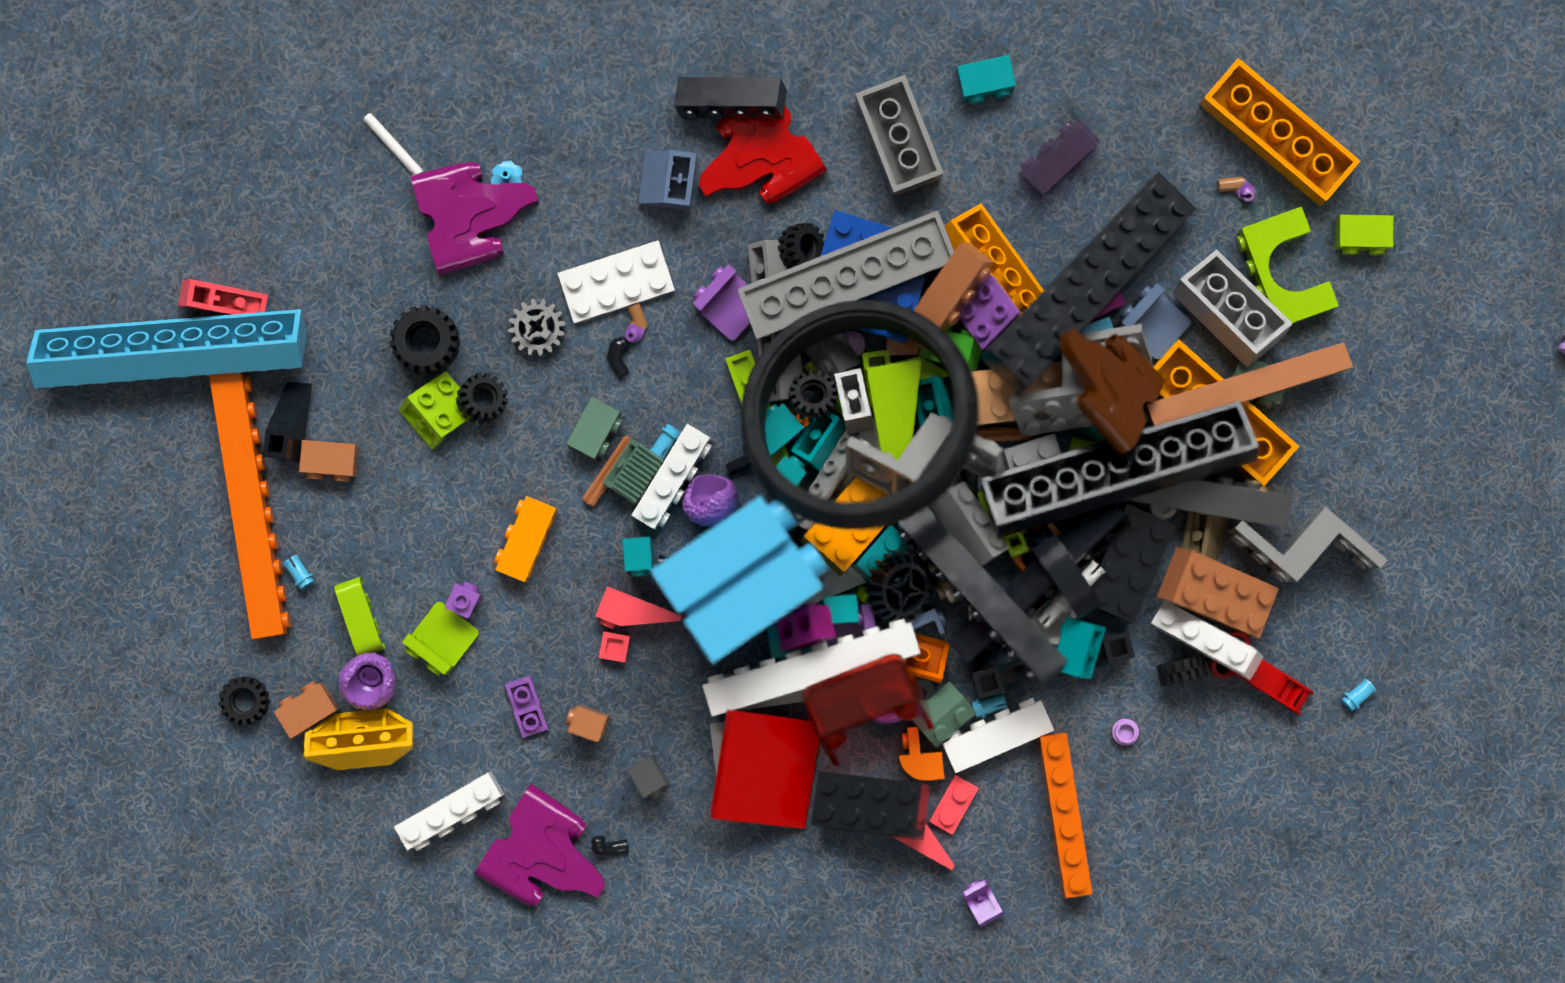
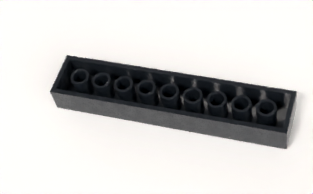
[980,171,1197,395]
[980,400,1259,539]

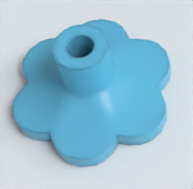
[491,160,522,184]

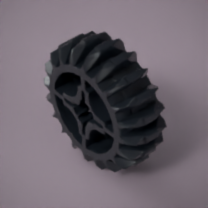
[863,551,935,623]

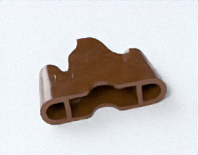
[1059,328,1165,454]

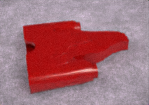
[699,106,827,205]

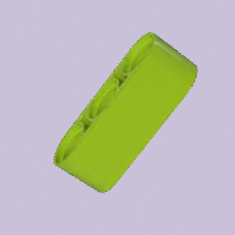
[334,577,385,655]

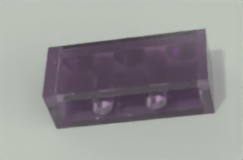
[1019,118,1101,199]

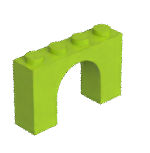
[1236,207,1339,324]

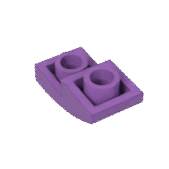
[505,675,548,738]

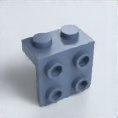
[1118,283,1191,360]

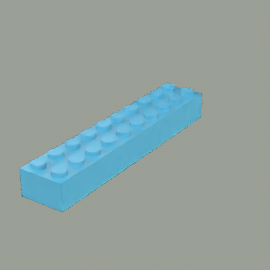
[26,309,306,388]

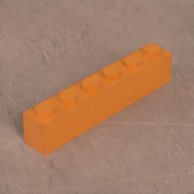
[1037,732,1092,898]

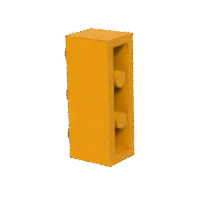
[494,496,558,583]

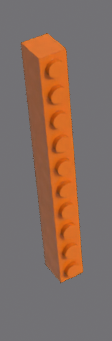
[209,372,291,639]

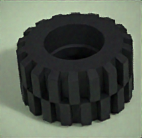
[390,305,460,375]

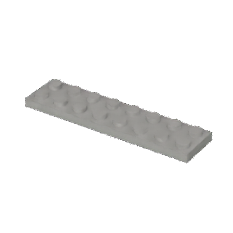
[737,210,954,340]

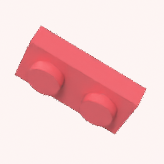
[929,775,979,835]

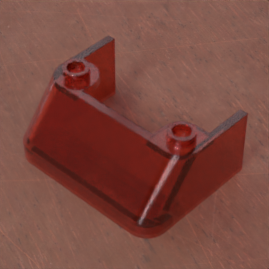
[802,654,934,766]

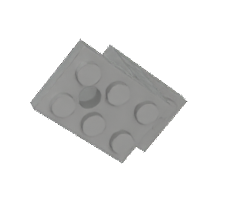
[1009,324,1152,436]
[845,413,1002,495]
[1227,507,1387,583]

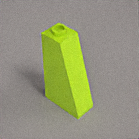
[865,359,921,460]

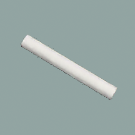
[363,113,424,175]

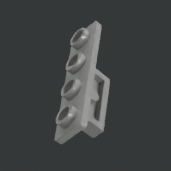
[793,430,864,531]

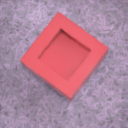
[599,632,630,663]

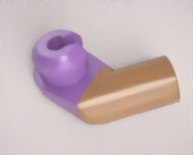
[1217,177,1256,202]
[625,303,648,343]

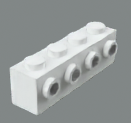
[632,424,712,530]
[394,771,504,851]

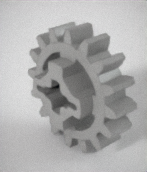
[508,299,566,357]

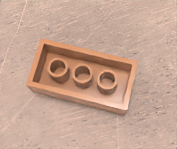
[1157,547,1279,638]

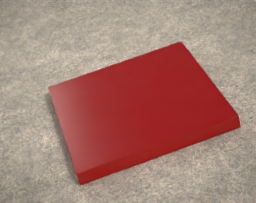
[710,709,822,829]

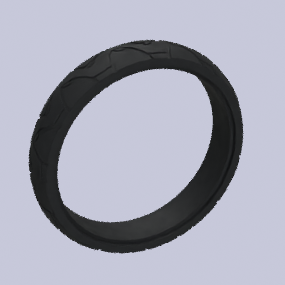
[741,300,979,530]

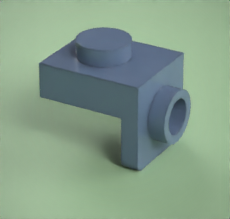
[906,608,947,635]

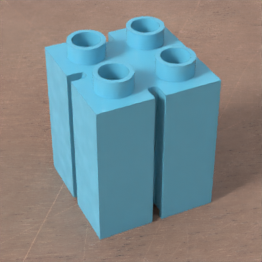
[650,496,829,663]

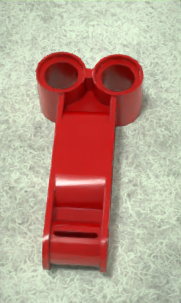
[1208,632,1314,715]

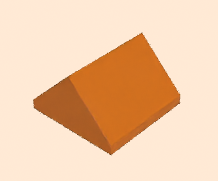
[888,632,950,683]

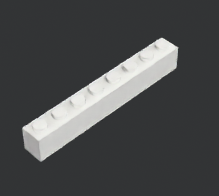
[703,619,920,716]

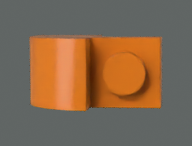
[898,726,944,781]

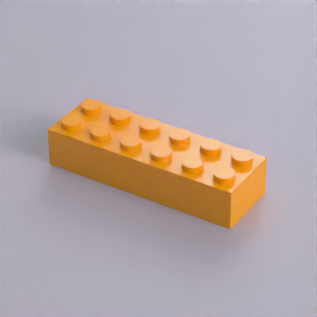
[1199,58,1361,206]
[944,203,1043,314]
[1153,339,1300,486]

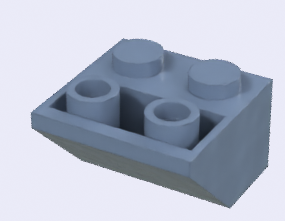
[638,150,698,211]

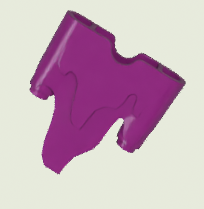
[410,161,539,276]
[474,784,605,907]

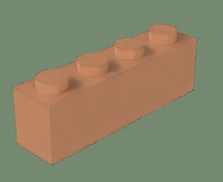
[914,243,994,349]

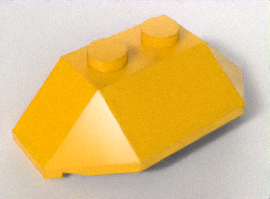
[304,708,413,770]

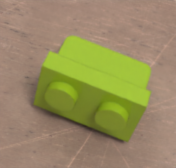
[402,602,479,676]

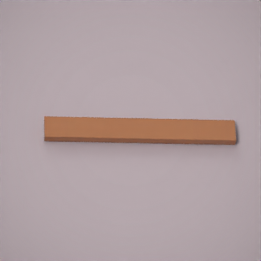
[1145,342,1353,427]

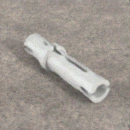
[1037,560,1105,630]

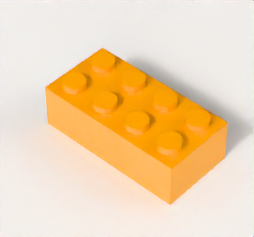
[800,477,889,577]

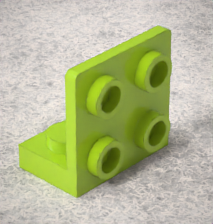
[398,372,471,450]

